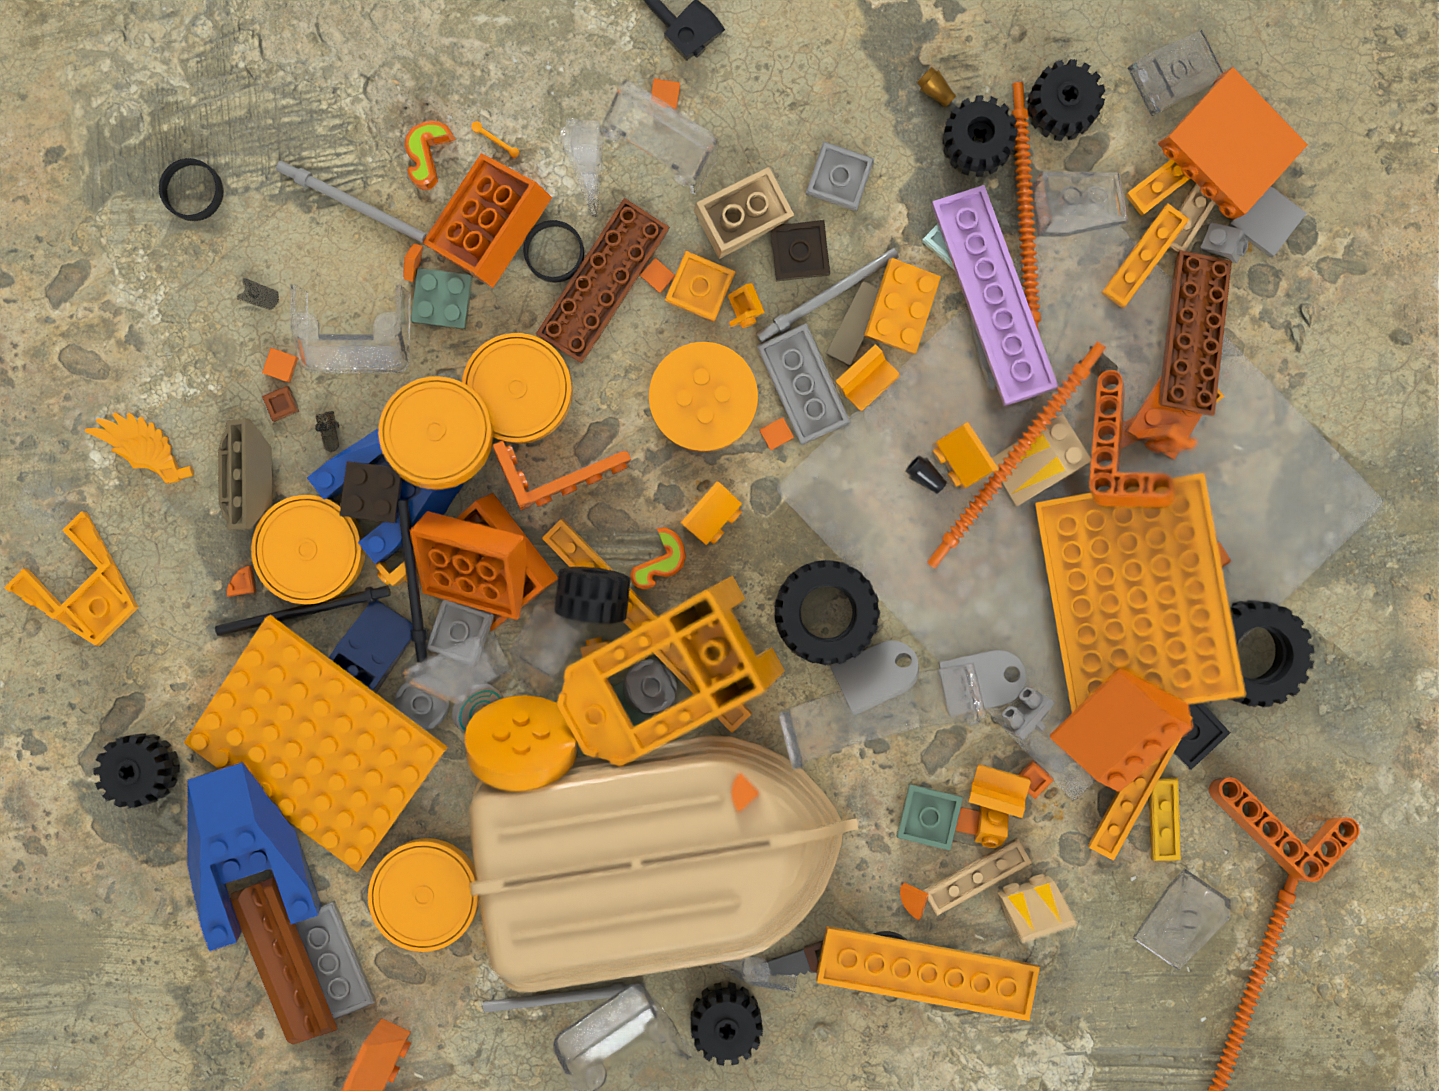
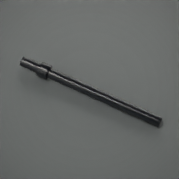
[397,499,428,663]

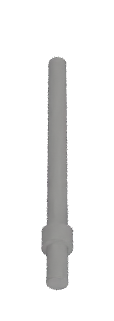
[276,161,427,243]
[756,248,899,343]
[483,982,646,1013]

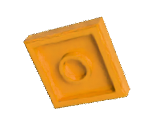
[665,251,736,323]

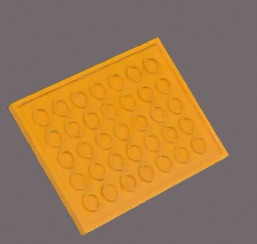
[1035,473,1245,713]
[184,615,448,873]

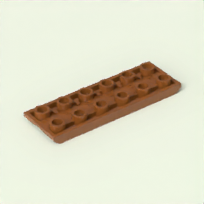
[536,198,670,364]
[1159,250,1232,416]
[230,877,338,1045]

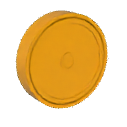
[462,333,573,444]
[649,342,758,452]
[379,376,493,489]
[251,495,366,604]
[465,695,578,791]
[368,838,480,952]

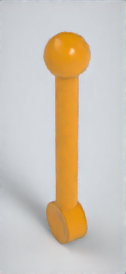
[471,121,519,158]

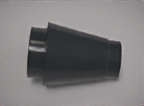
[906,455,947,494]

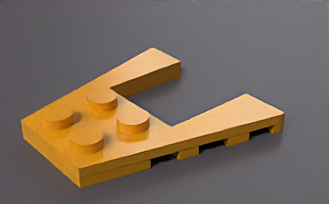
[4,511,139,646]

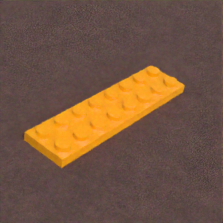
[815,926,1040,1021]

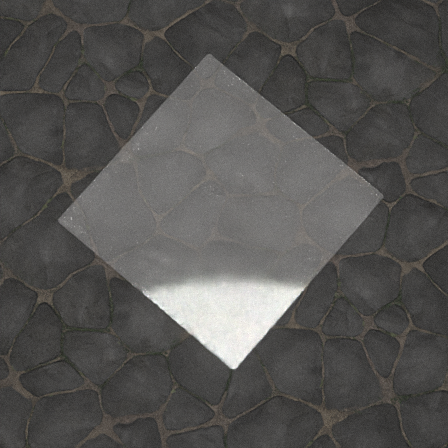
[776,193,1384,800]

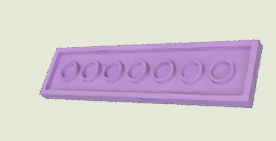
[931,185,1058,406]

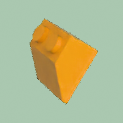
[932,422,998,489]
[681,481,742,545]

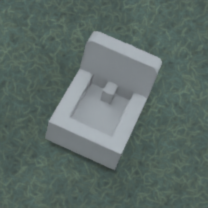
[1201,223,1248,263]

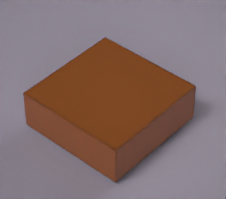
[262,386,300,422]

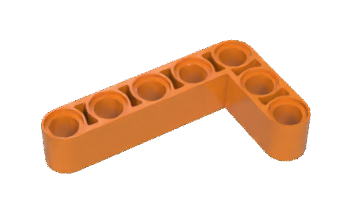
[1089,370,1175,507]
[1209,777,1360,882]

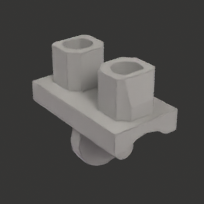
[1002,687,1055,740]

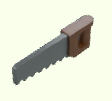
[753,940,823,984]

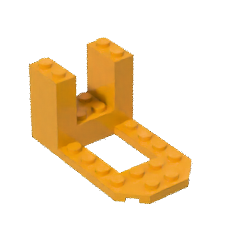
[557,575,785,766]

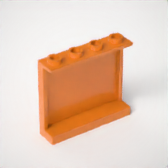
[1157,67,1308,220]

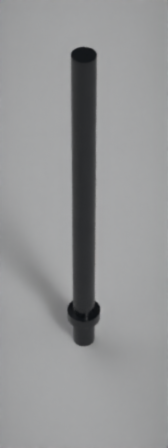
[215,585,391,636]

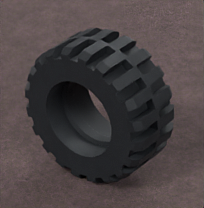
[774,560,880,665]
[1228,600,1315,707]

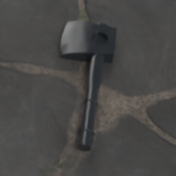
[643,0,725,61]

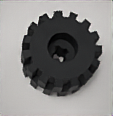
[1027,59,1105,141]
[943,95,1017,177]
[554,567,631,624]
[93,733,180,808]
[690,982,763,1066]

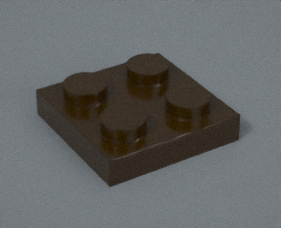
[770,220,830,282]
[339,461,403,523]

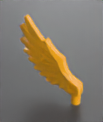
[85,412,194,483]

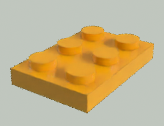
[864,258,941,354]

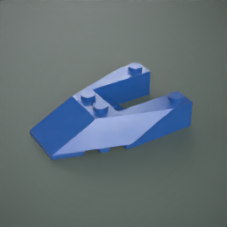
[307,428,464,564]
[187,762,321,952]

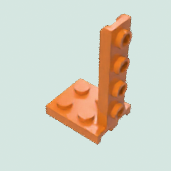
[1125,376,1203,460]
[493,441,631,511]

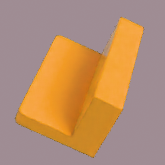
[835,344,900,411]
[969,764,1031,818]

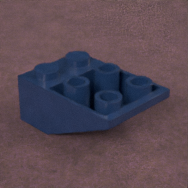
[329,599,413,693]

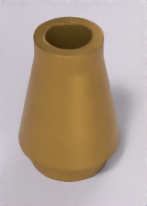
[916,67,957,108]

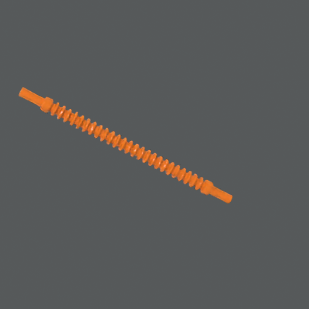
[1011,82,1041,332]
[927,341,1107,568]
[1208,874,1298,1091]

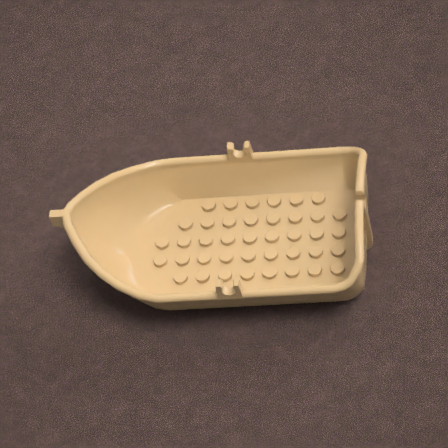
[469,736,858,992]

